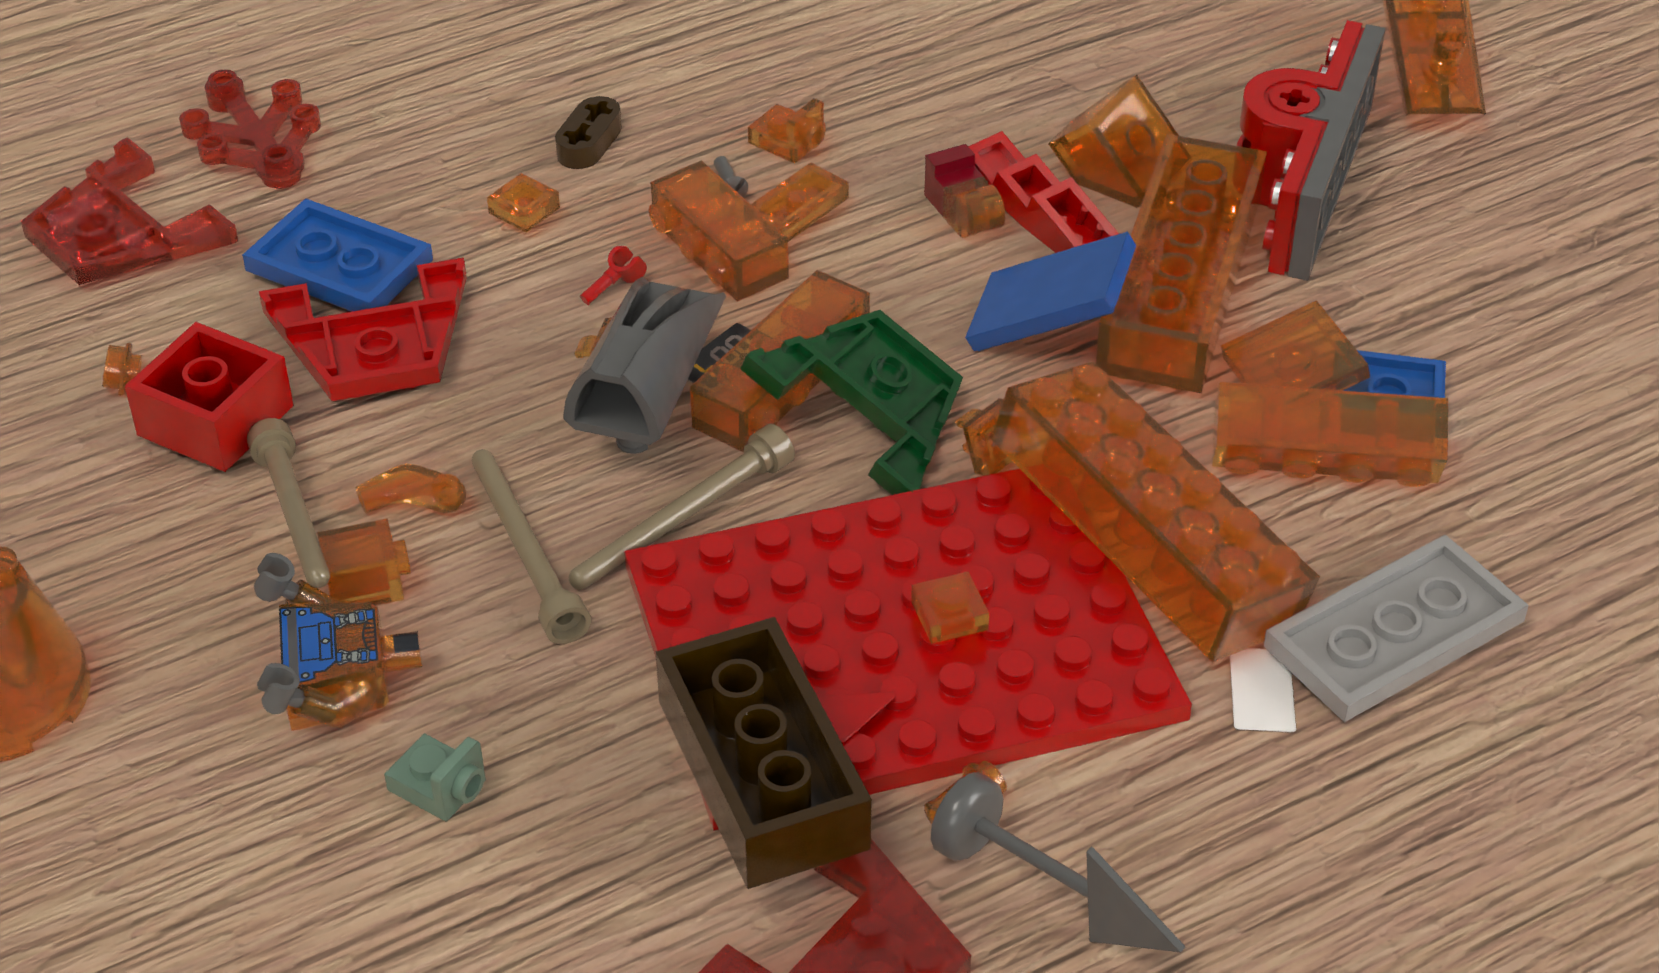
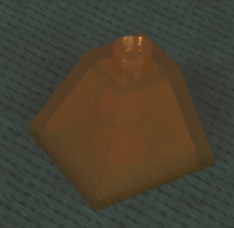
[1048,75,1192,208]

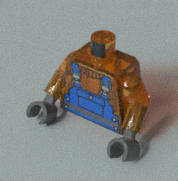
[254,553,423,731]

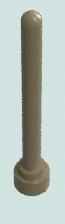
[247,418,330,588]
[569,423,795,590]
[472,449,592,644]

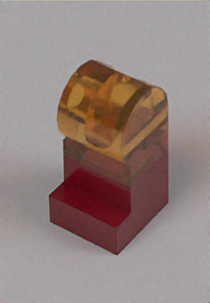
[924,144,1006,238]

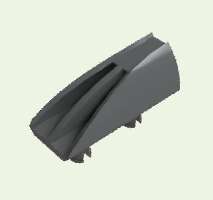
[563,277,726,454]

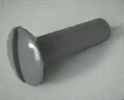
[714,156,749,202]

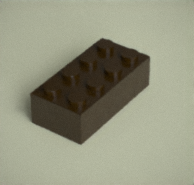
[656,617,872,889]

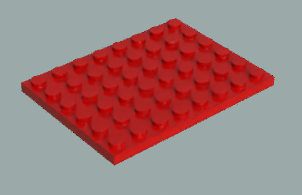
[624,459,1192,831]

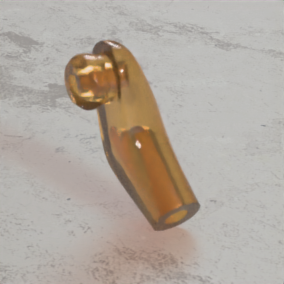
[355,463,466,513]

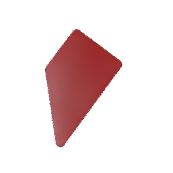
[817,691,896,743]

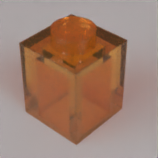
[317,518,411,614]

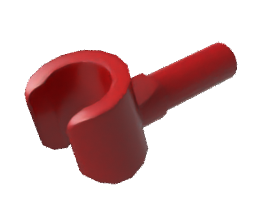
[580,246,647,305]

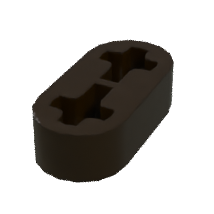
[555,96,622,169]

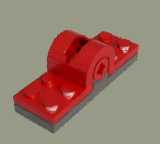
[1233,20,1386,281]

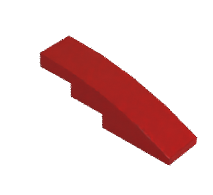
[968,131,1119,253]

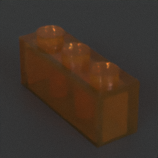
[649,160,789,302]

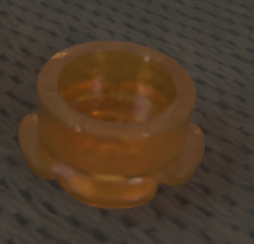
[102,343,142,396]

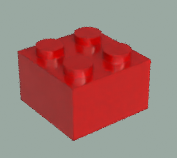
[125,322,294,472]

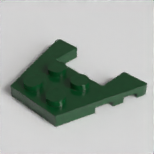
[740,310,963,495]

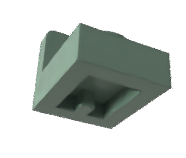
[384,733,486,822]

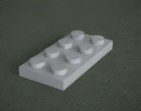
[1264,535,1529,722]

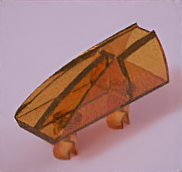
[1382,0,1486,116]

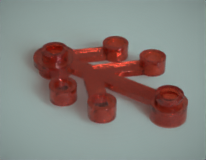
[179,69,321,189]

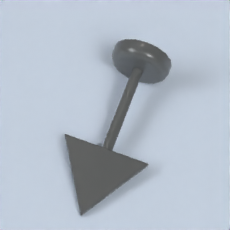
[930,772,1186,953]

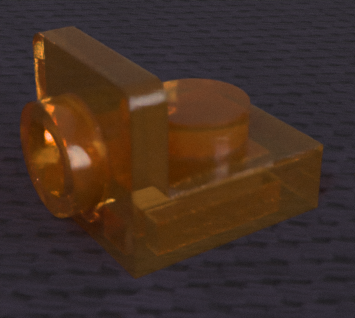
[748,98,826,164]

